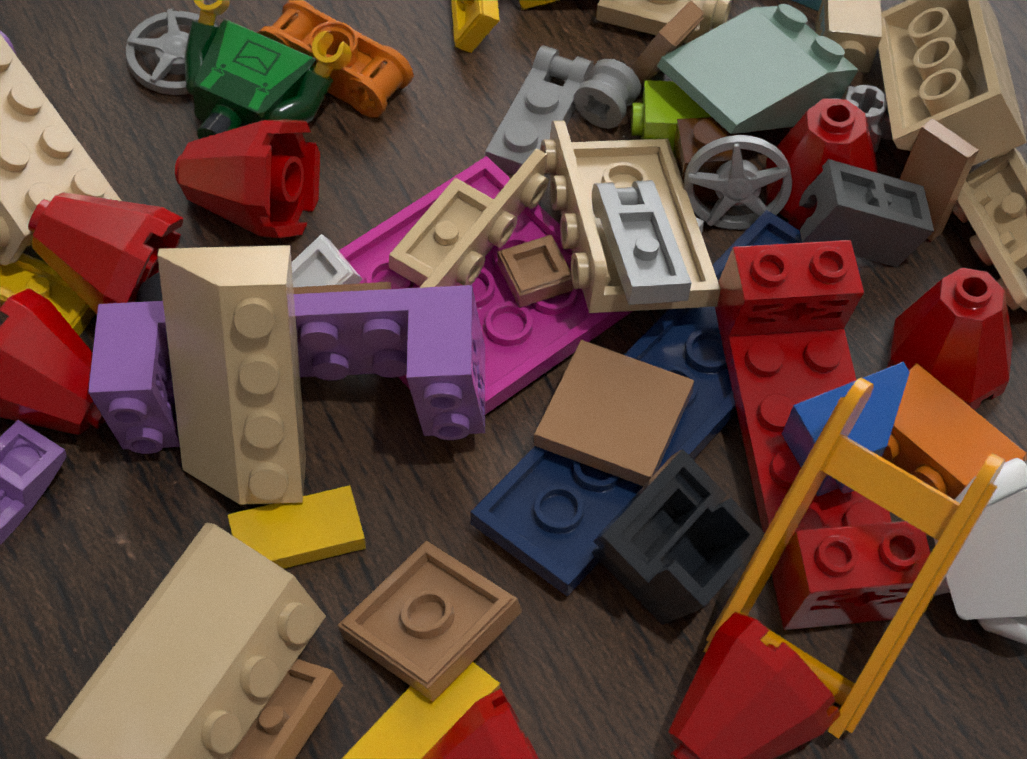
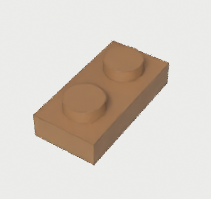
[229,659,343,759]

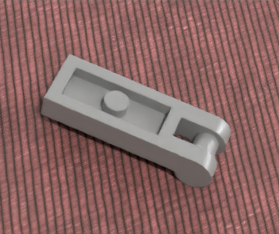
[485,45,594,175]
[592,180,692,305]

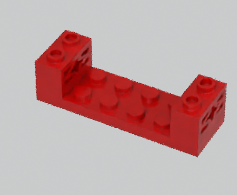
[715,240,931,630]

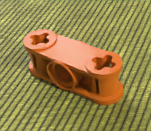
[257,0,414,118]

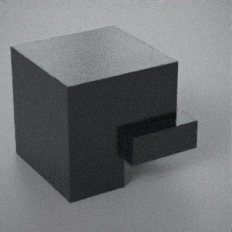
[591,449,765,625]

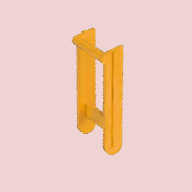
[704,377,1005,739]

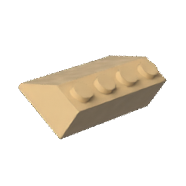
[878,0,1027,165]
[158,245,306,504]
[46,523,326,759]

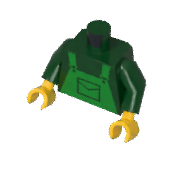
[184,0,352,139]

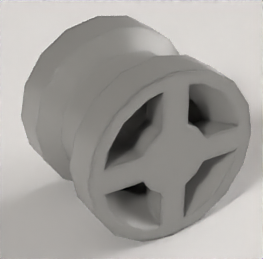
[574,58,641,129]

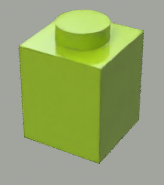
[631,80,712,151]

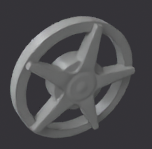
[126,9,199,95]
[684,135,792,229]

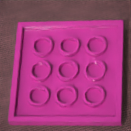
[338,156,632,415]

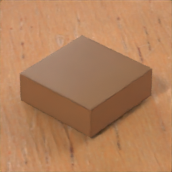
[497,235,574,308]

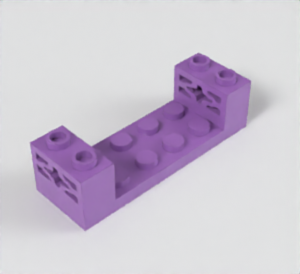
[88,285,485,454]

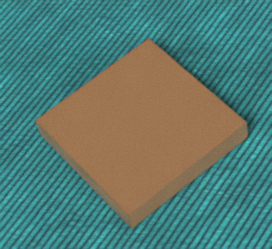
[534,340,695,486]
[338,541,522,701]

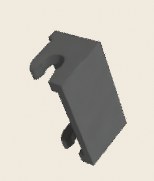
[799,159,934,267]

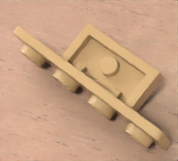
[953,148,1027,312]
[389,149,549,288]

